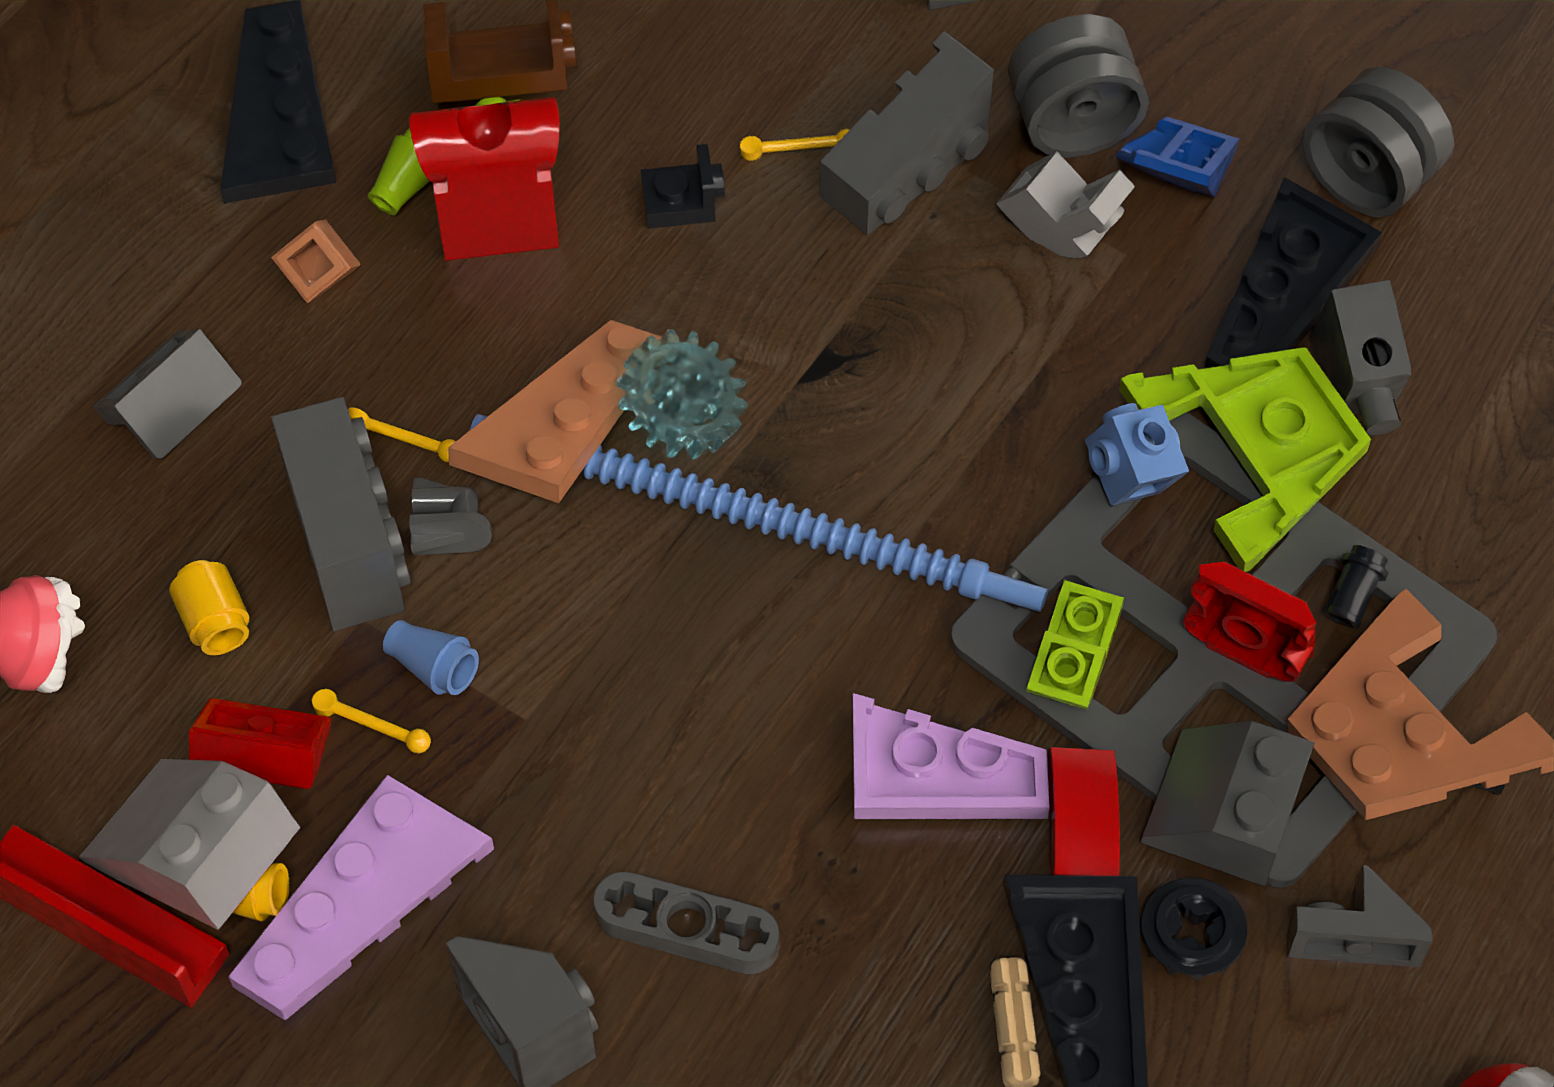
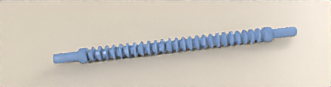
[470,414,1048,613]

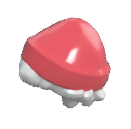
[0,575,85,693]

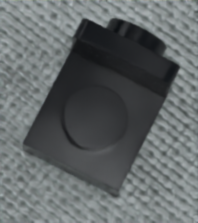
[640,144,725,229]

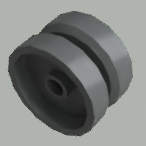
[1007,14,1150,158]
[1302,67,1455,217]

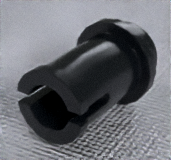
[1322,545,1388,629]

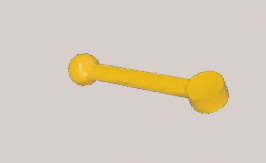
[740,129,850,161]
[348,407,456,462]
[312,689,431,754]

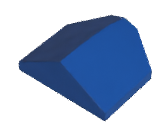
[1116,117,1239,198]

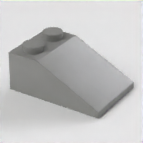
[79,759,300,930]

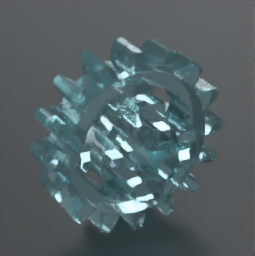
[617,329,748,459]

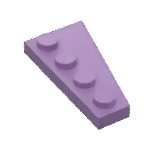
[229,775,494,1020]

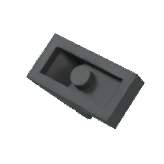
[1288,865,1432,967]

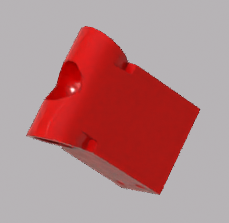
[409,97,559,261]

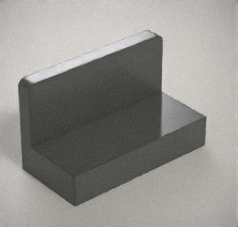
[93,329,242,458]

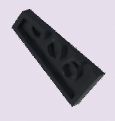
[220,0,336,204]
[1204,177,1383,369]
[1004,875,1148,1087]

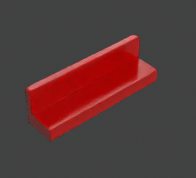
[0,825,230,1008]

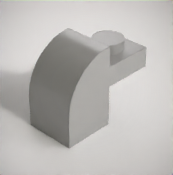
[996,152,1135,258]

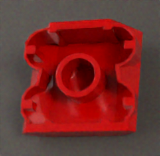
[1183,561,1316,682]

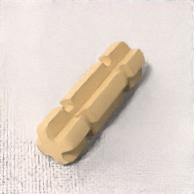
[990,957,1040,1087]

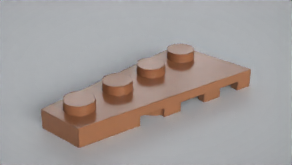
[448,320,664,503]

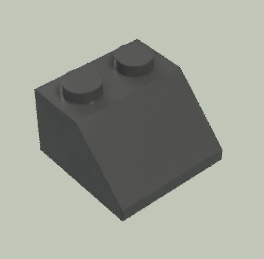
[1141,721,1315,887]
[446,936,599,1087]

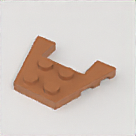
[1288,589,1554,820]

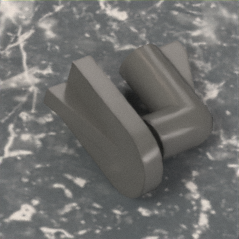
[409,478,492,555]

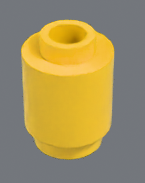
[169,560,249,655]

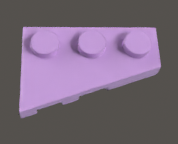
[852,693,1049,819]

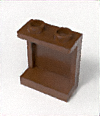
[423,0,577,104]

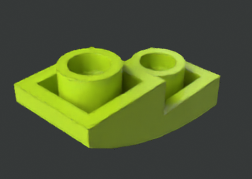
[1026,580,1124,710]

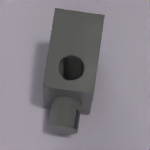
[1309,280,1411,436]

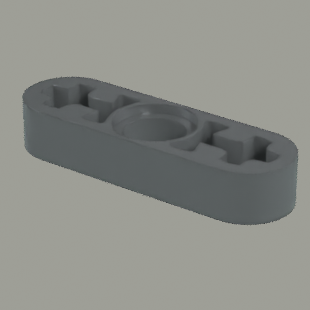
[594,872,779,974]

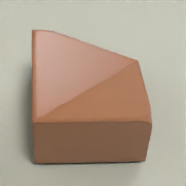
[271,219,360,303]

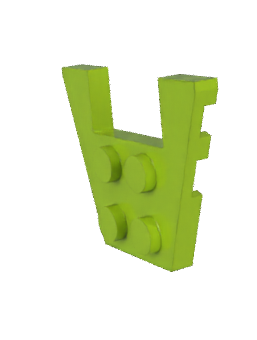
[1119,347,1371,572]

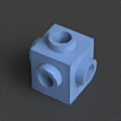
[1084,403,1189,506]

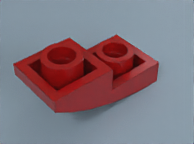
[1048,747,1120,876]

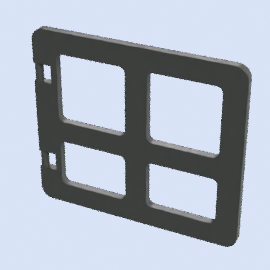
[951,412,1497,888]

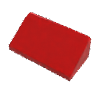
[189,698,331,789]

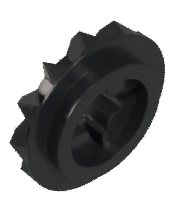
[1140,878,1248,982]

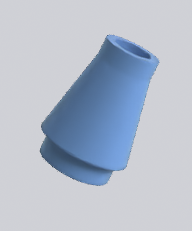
[383,620,479,695]

